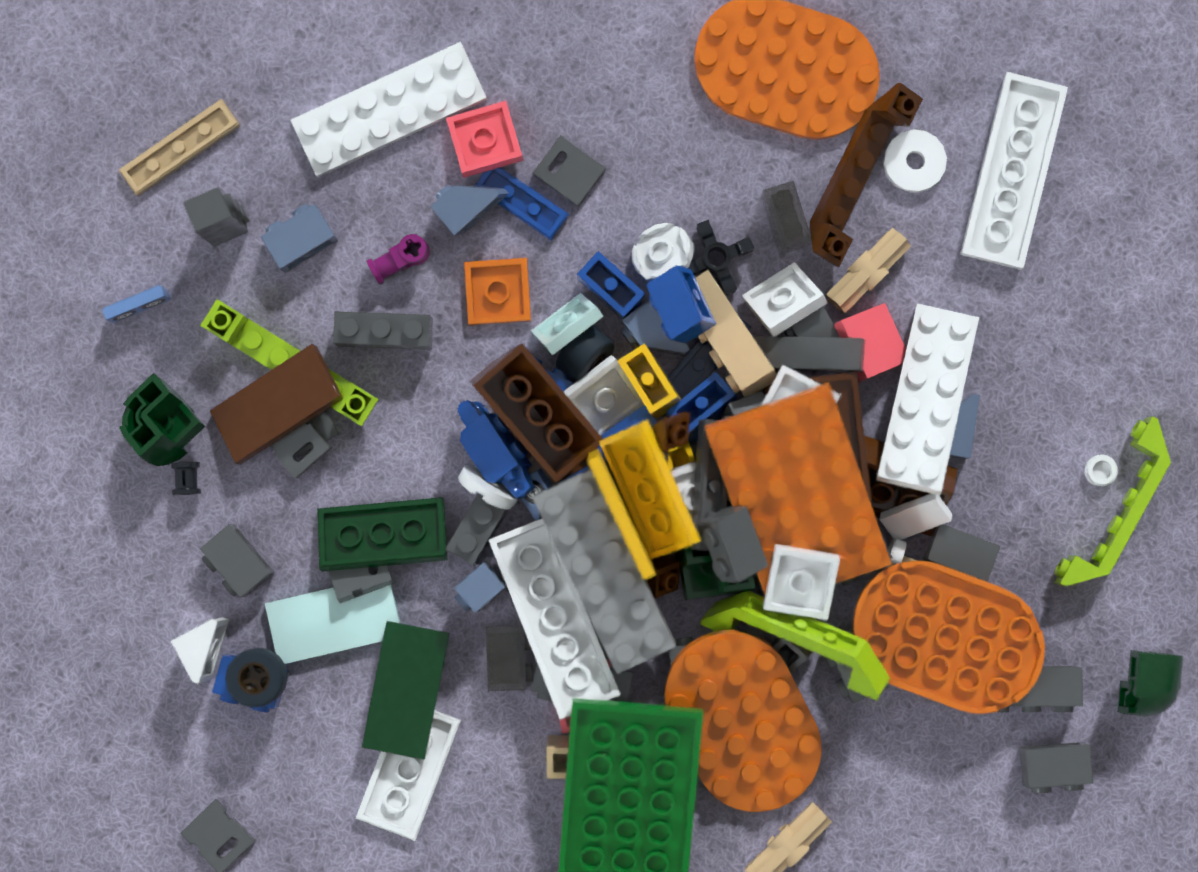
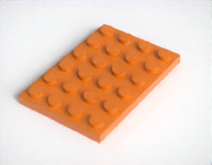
[704,383,892,594]

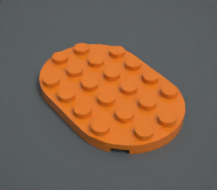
[694,0,880,140]
[852,561,1045,714]
[664,630,822,812]

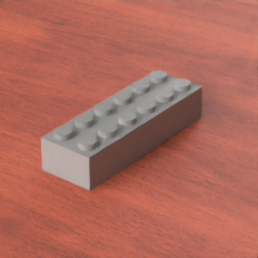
[532,469,676,674]

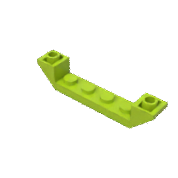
[200,299,379,426]
[1054,416,1171,586]
[700,591,890,701]

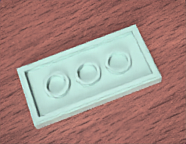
[265,584,400,664]

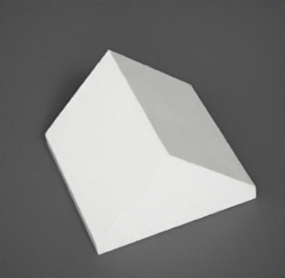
[171,617,230,684]

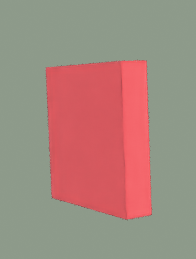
[446,101,524,178]
[833,303,906,382]

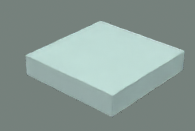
[531,293,603,355]

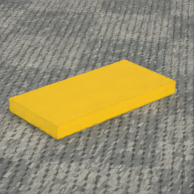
[599,420,701,560]
[588,448,655,579]

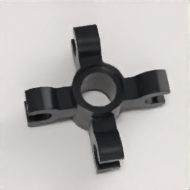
[688,220,754,296]

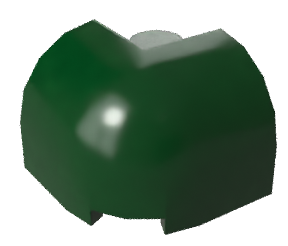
[119,373,205,466]
[675,545,755,601]
[1117,650,1183,716]

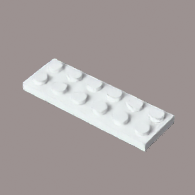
[291,42,487,178]
[960,72,1068,270]
[876,303,979,495]
[489,519,620,720]

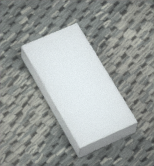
[880,493,952,540]

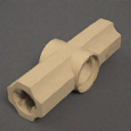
[825,228,911,314]
[744,801,832,872]

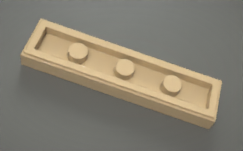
[119,99,240,197]

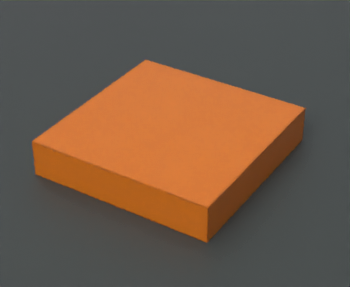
[464,258,531,325]

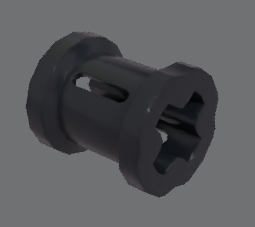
[171,462,201,495]

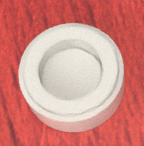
[1084,455,1118,486]
[884,538,906,569]

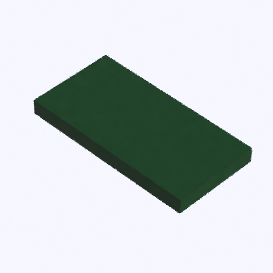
[317,497,448,572]
[362,621,450,760]

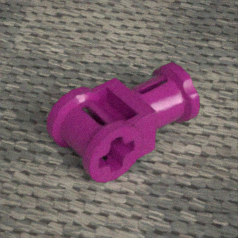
[366,234,430,285]

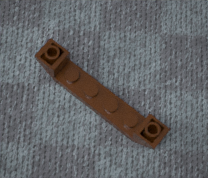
[810,83,923,267]
[633,412,690,599]

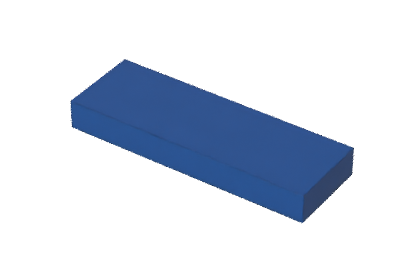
[474,167,569,240]

